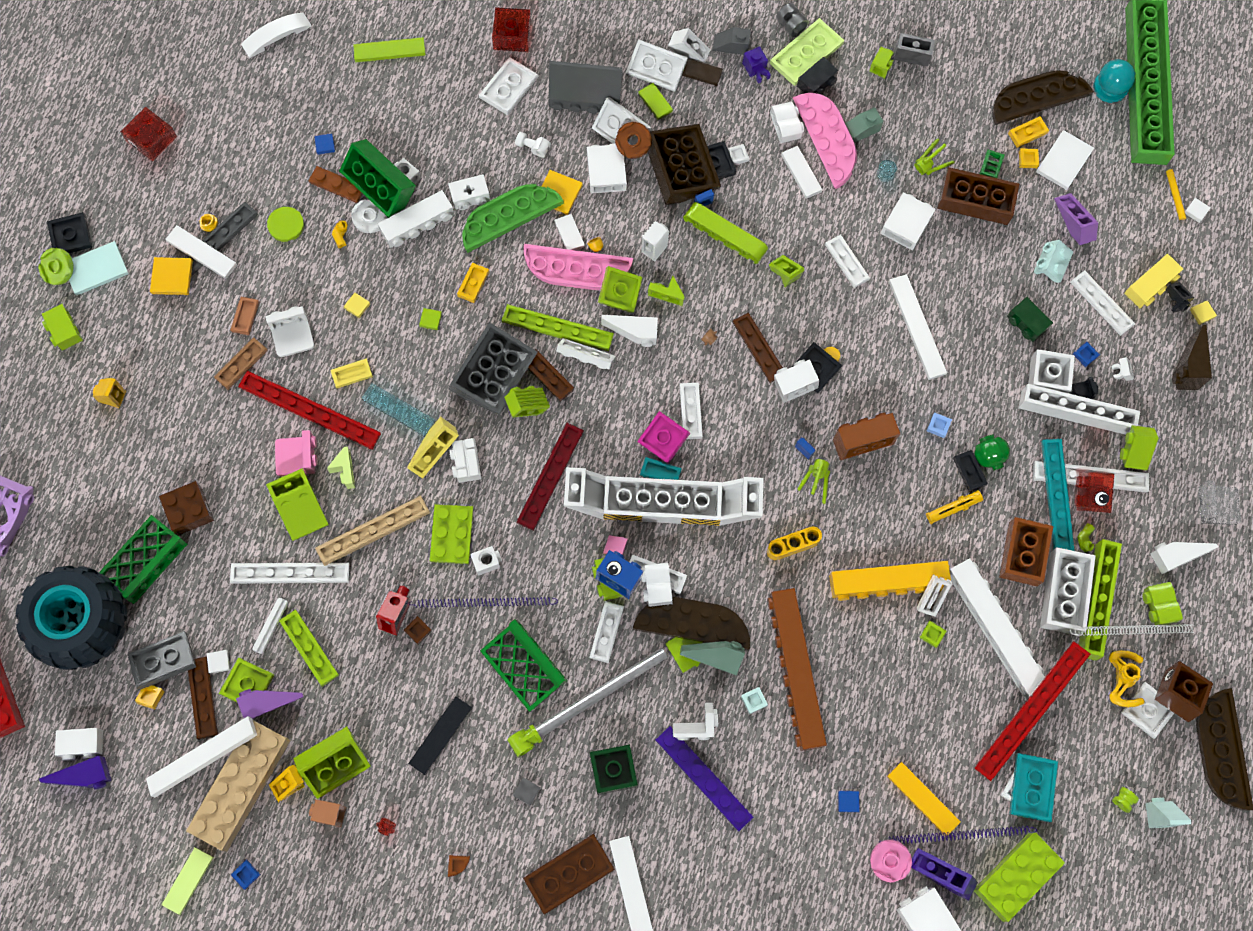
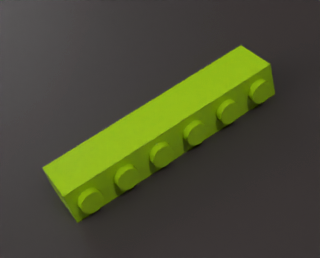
[1079,539,1122,661]

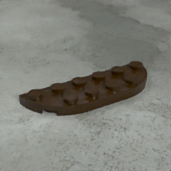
[992,70,1094,125]
[632,597,750,651]
[1196,688,1253,811]

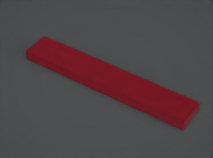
[516,423,584,531]

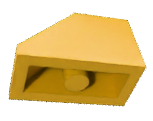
[93,378,126,408]

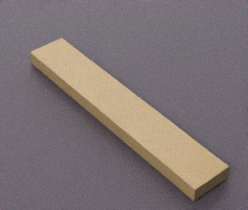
[315,496,430,566]

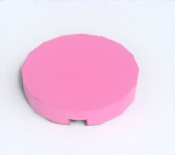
[870,840,912,883]

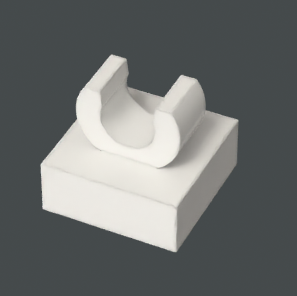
[1112,357,1134,381]

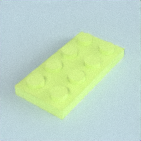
[770,18,844,86]

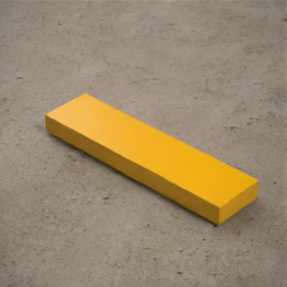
[887,762,961,836]

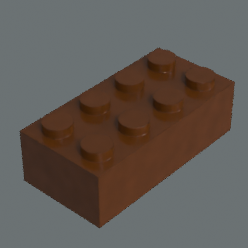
[937,167,1020,225]

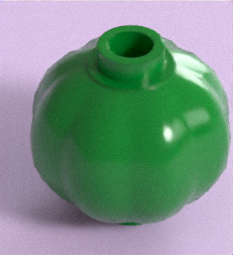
[974,434,1010,471]

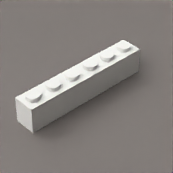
[1018,384,1140,435]

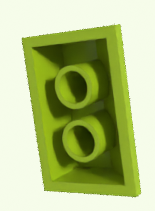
[293,726,371,799]

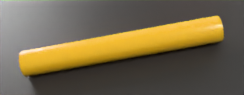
[1166,169,1187,220]

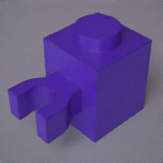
[742,46,771,84]

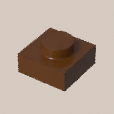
[404,616,432,645]

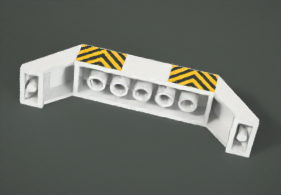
[564,467,763,526]

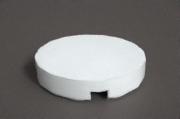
[351,199,388,233]

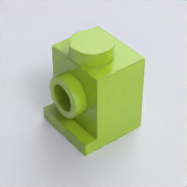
[869,47,894,79]

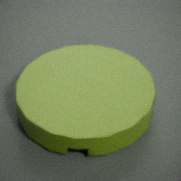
[267,207,304,242]
[38,248,74,285]

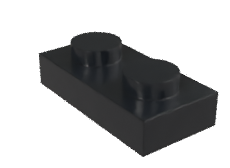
[953,450,988,492]

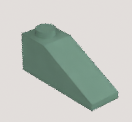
[845,107,884,143]
[680,641,745,675]

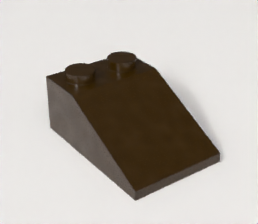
[1172,325,1212,390]

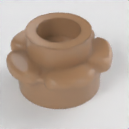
[701,328,718,346]

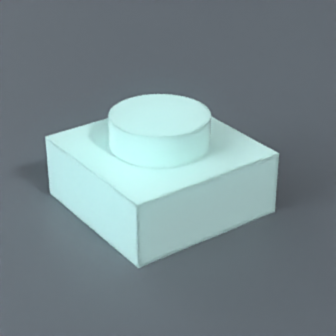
[741,687,768,715]

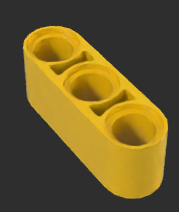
[766,526,822,560]

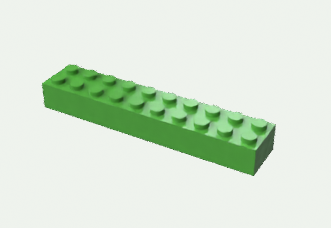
[1125,0,1175,165]

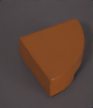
[448,855,470,877]

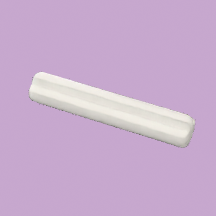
[253,598,288,654]

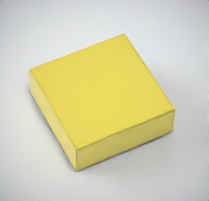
[343,293,370,318]
[1190,301,1217,325]

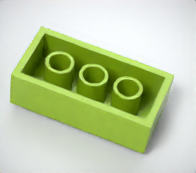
[974,831,1065,922]

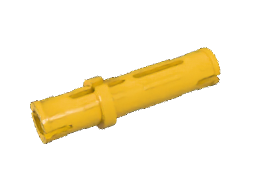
[926,490,983,524]

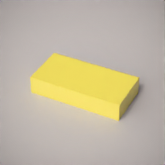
[331,358,373,388]

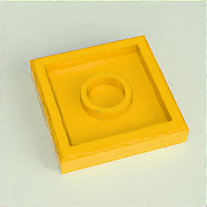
[541,170,583,215]
[150,257,193,295]

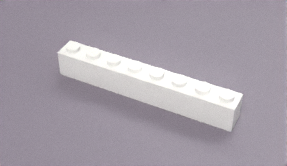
[950,558,1045,701]

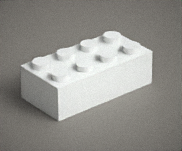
[1040,548,1095,636]

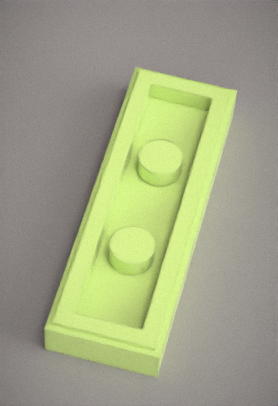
[162,847,214,915]

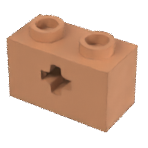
[309,800,346,828]

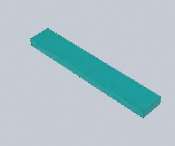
[1041,439,1075,551]

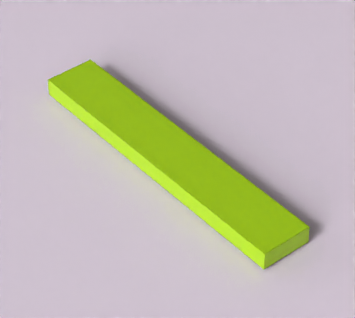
[502,304,614,351]

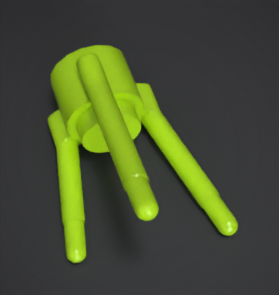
[914,138,955,176]
[797,459,830,504]

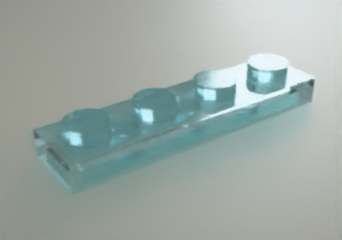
[361,383,436,437]

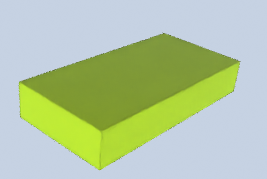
[638,83,673,120]

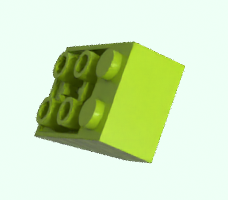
[266,468,329,541]

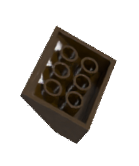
[648,124,721,205]

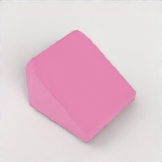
[603,535,628,555]

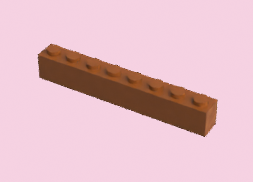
[767,588,827,751]

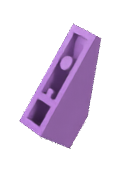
[1054,193,1098,245]
[236,689,303,719]

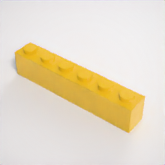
[829,561,951,601]

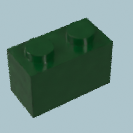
[1007,297,1053,342]

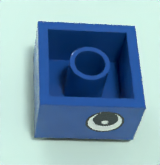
[595,550,644,599]

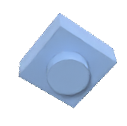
[927,412,952,438]

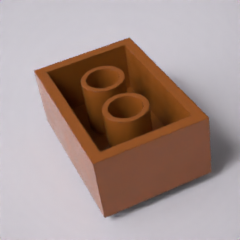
[833,412,900,461]
[999,517,1053,587]

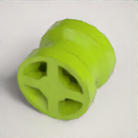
[1112,787,1139,813]

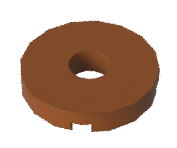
[615,122,652,159]

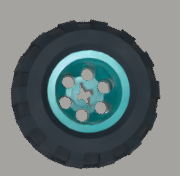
[15,566,128,670]

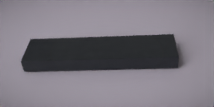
[408,696,472,775]

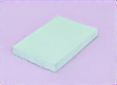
[69,241,129,296]

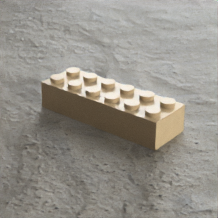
[186,720,291,852]

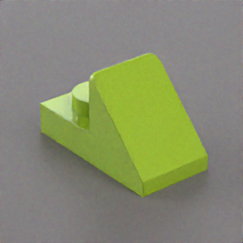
[769,255,805,287]
[648,276,684,306]

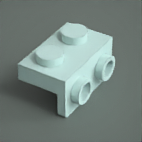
[1034,240,1073,283]

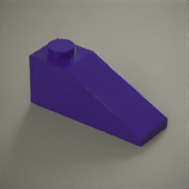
[39,756,111,790]
[911,848,978,901]

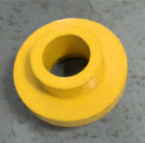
[199,214,218,232]

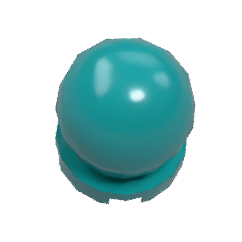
[1093,59,1136,103]

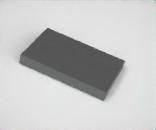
[128,631,196,690]

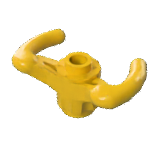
[1109,650,1145,708]

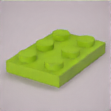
[429,504,474,564]

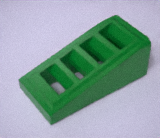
[979,149,1005,178]

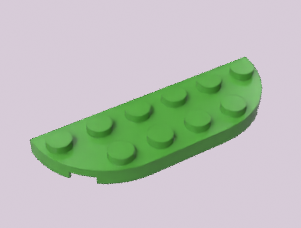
[462,184,564,253]

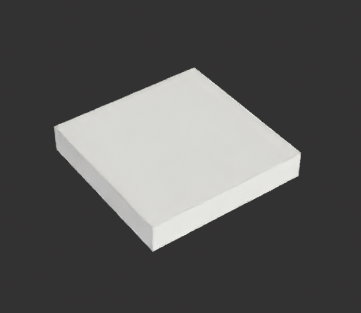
[1121,682,1174,739]

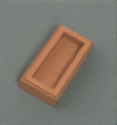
[230,296,260,335]

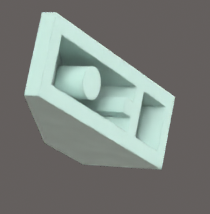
[1146,798,1191,828]

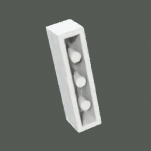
[378,190,454,248]

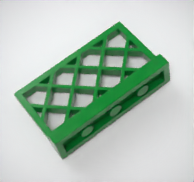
[99,515,188,604]
[480,619,568,712]

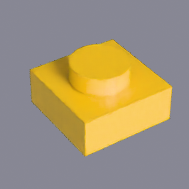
[1019,148,1039,168]
[135,685,164,709]

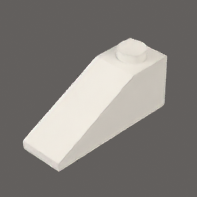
[601,315,658,347]
[1151,542,1218,574]

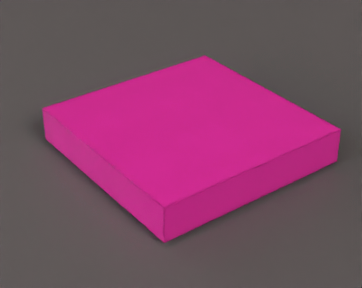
[637,411,690,464]

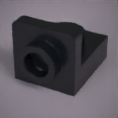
[1165,282,1195,313]
[1069,377,1098,399]

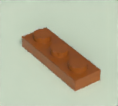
[308,166,363,203]

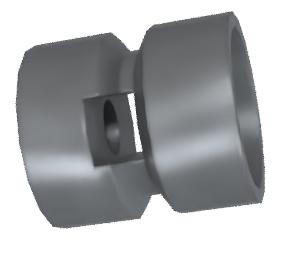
[776,3,809,37]

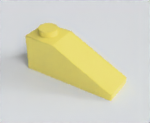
[407,416,459,479]

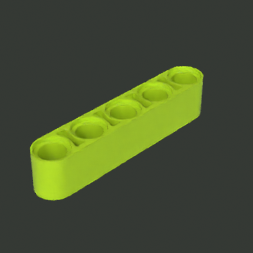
[683,202,768,264]

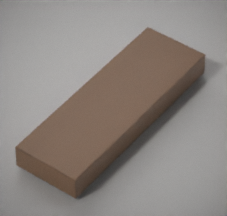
[214,337,268,390]

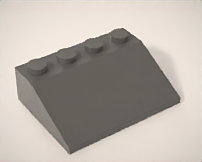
[548,61,622,114]
[448,322,537,415]

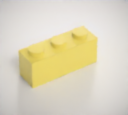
[1124,254,1183,308]

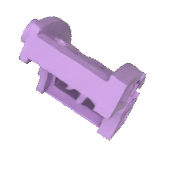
[0,476,34,557]

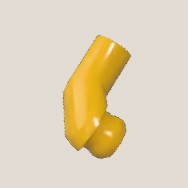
[332,220,348,249]

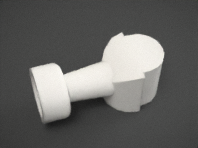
[515,132,551,157]

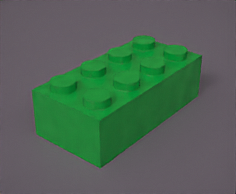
[339,139,416,218]

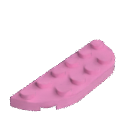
[793,93,857,189]
[524,244,633,290]

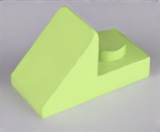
[327,446,355,489]

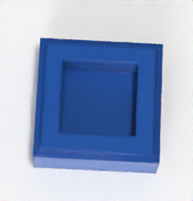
[314,134,335,155]
[694,189,714,206]
[1073,342,1100,368]
[795,437,815,460]
[838,791,859,813]
[231,860,261,890]

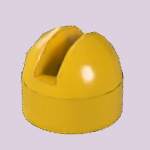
[587,237,603,252]

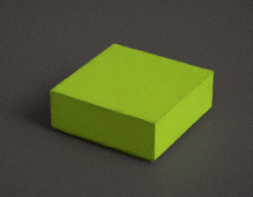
[419,308,442,330]
[919,621,947,648]

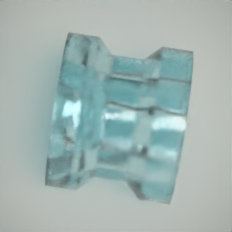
[877,160,897,182]

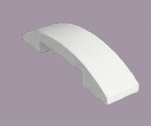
[241,13,312,58]

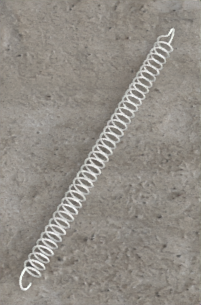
[1070,624,1194,636]

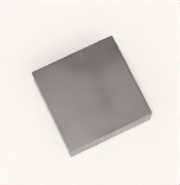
[513,778,541,806]

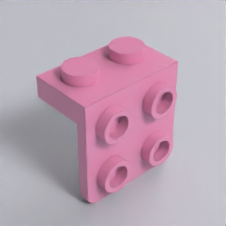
[275,430,317,476]

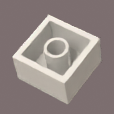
[1028,349,1075,394]
[774,360,819,403]

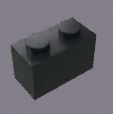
[797,57,839,95]

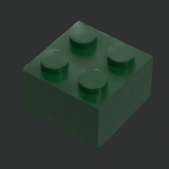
[590,744,638,795]

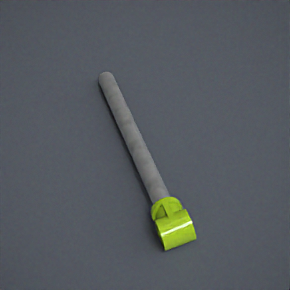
[507,648,668,757]

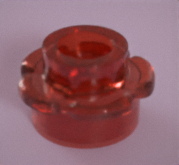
[376,818,396,836]

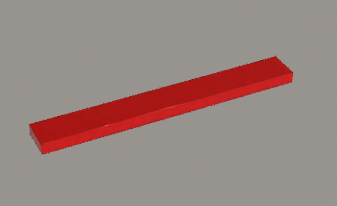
[238,371,381,450]
[974,641,1091,781]

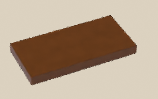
[523,834,615,915]

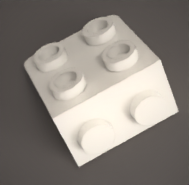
[265,306,314,357]
[673,703,718,740]

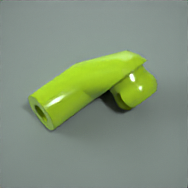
[1077,523,1095,552]

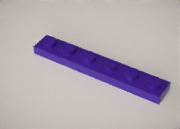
[655,726,754,832]

